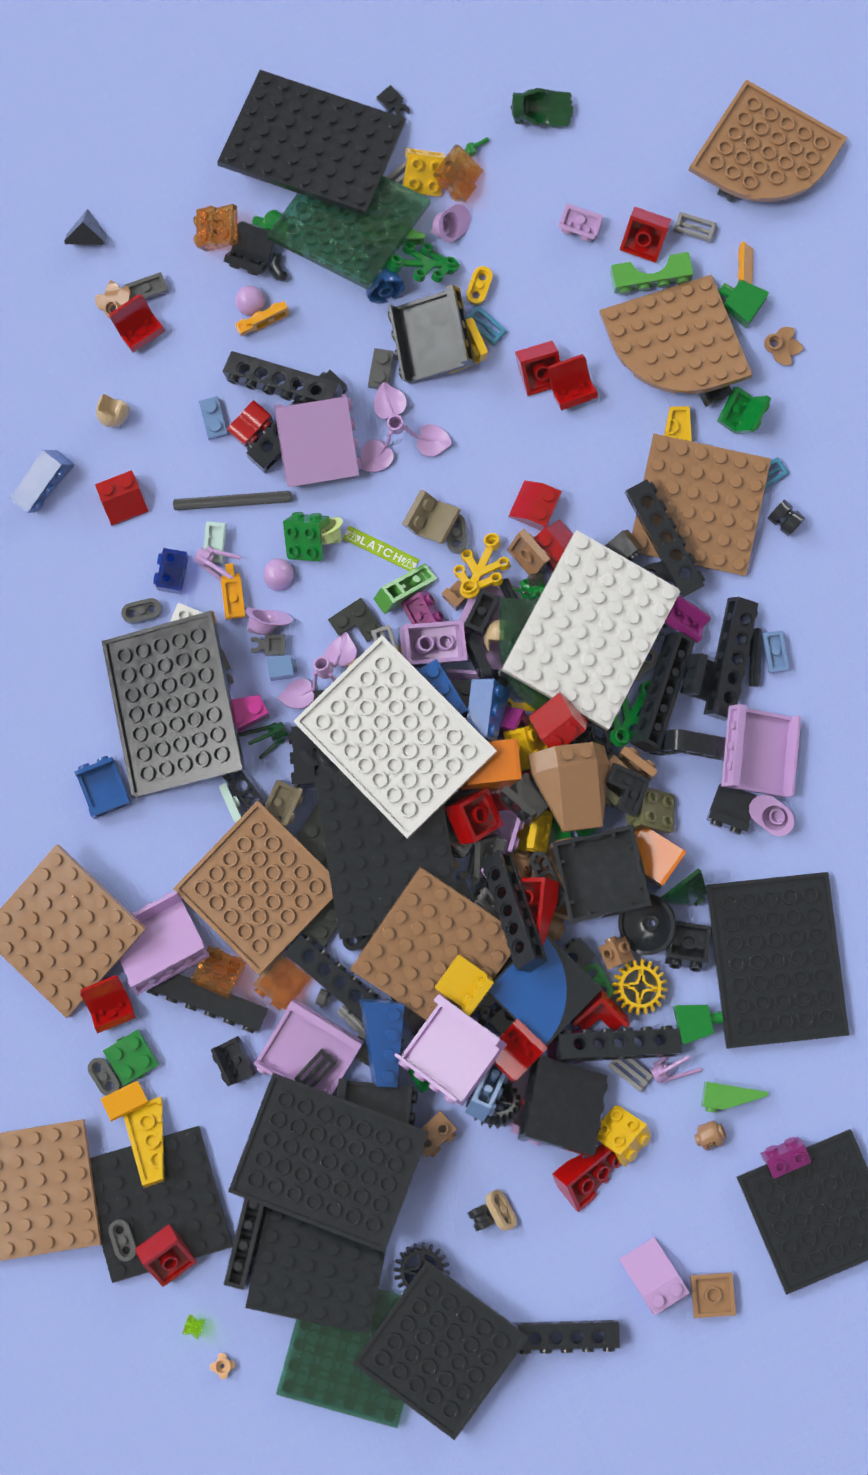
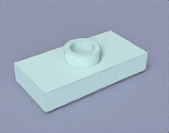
[204,521,227,563]
[219,783,242,823]

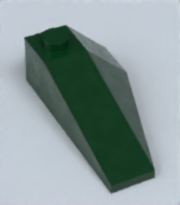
[661,868,707,907]

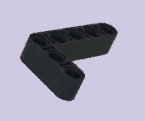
[648,729,726,761]

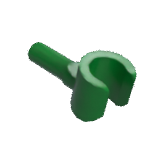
[464,137,489,157]

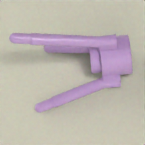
[194,546,242,581]
[650,1055,702,1084]

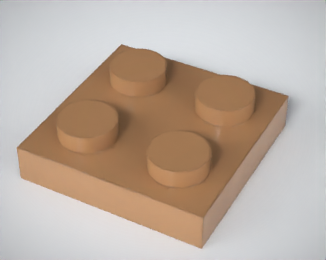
[507,529,550,579]
[618,746,658,781]
[690,1272,736,1318]

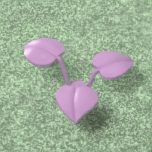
[360,382,452,472]
[278,632,357,709]

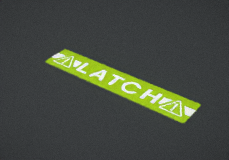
[343,526,419,572]

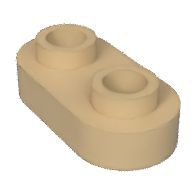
[486,1190,517,1231]

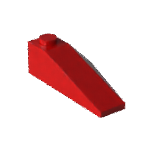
[520,877,559,946]
[552,1144,621,1212]

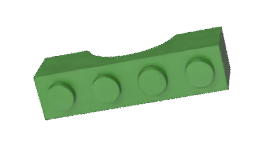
[610,252,693,295]

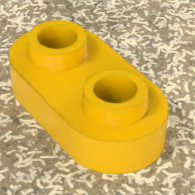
[466,266,493,305]

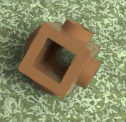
[599,936,634,970]

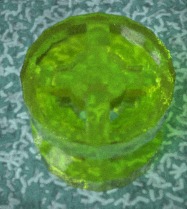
[182,1314,205,1339]

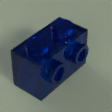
[153,548,189,595]

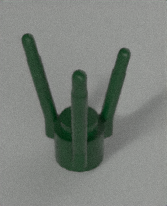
[238,722,288,759]

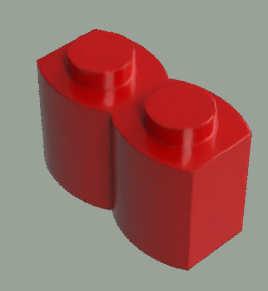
[227,400,272,448]

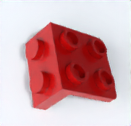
[109,294,165,353]
[547,354,598,411]
[80,975,136,1034]
[494,1019,547,1082]

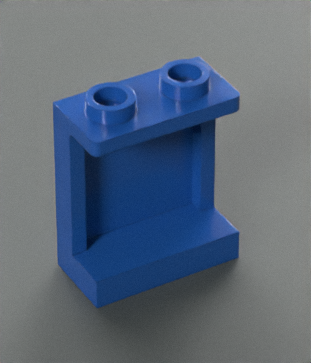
[74,756,132,819]

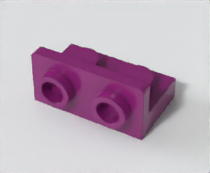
[401,591,445,624]

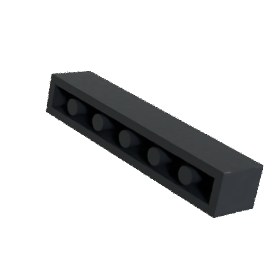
[147,974,268,1033]

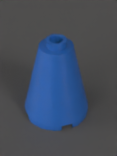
[363,246,405,304]

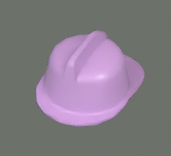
[430,204,470,243]
[246,608,292,635]
[749,795,794,836]

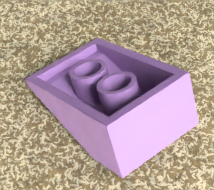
[399,620,468,668]
[619,1237,689,1315]

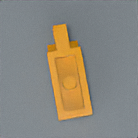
[235,301,290,337]
[221,563,246,620]

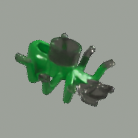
[512,571,546,602]

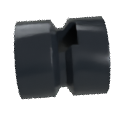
[767,499,805,537]

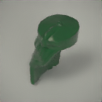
[510,88,574,128]

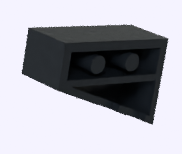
[288,726,318,789]

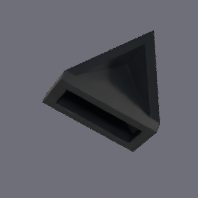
[64,208,106,245]

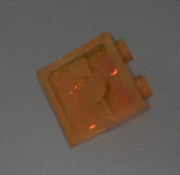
[433,144,483,202]
[193,204,238,252]
[191,946,246,998]
[253,954,311,1011]

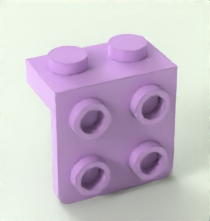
[490,810,524,852]

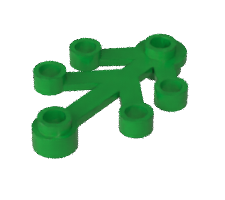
[386,242,460,283]
[610,681,651,747]

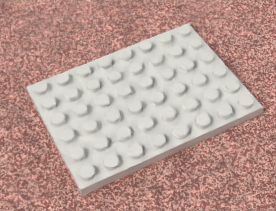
[501,530,680,730]
[293,635,497,839]

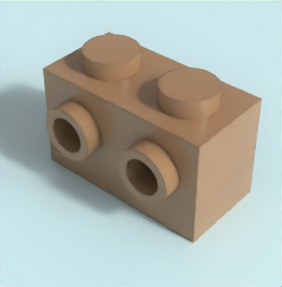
[421,1111,457,1158]

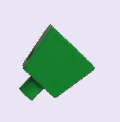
[719,280,769,329]
[673,1005,723,1045]

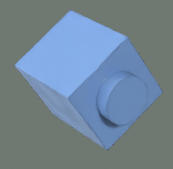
[267,655,298,681]

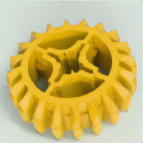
[612,959,668,1015]

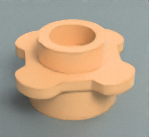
[210,1353,235,1379]

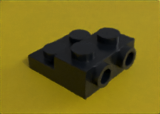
[665,921,711,972]

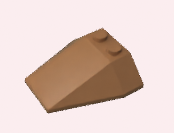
[528,742,609,832]

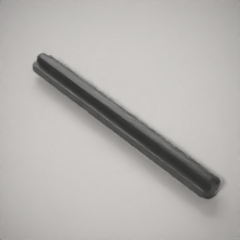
[173,491,292,510]

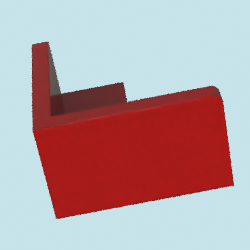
[571,990,630,1031]

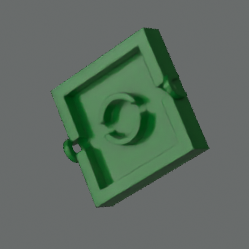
[103,1029,160,1086]

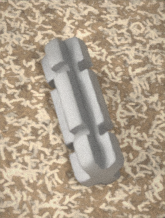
[337,1005,365,1040]

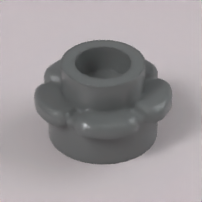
[315,989,332,1008]

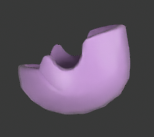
[235,285,265,316]
[263,558,294,591]

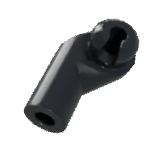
[269,253,288,282]

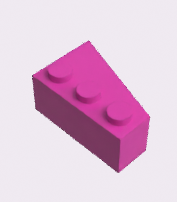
[231,695,270,733]

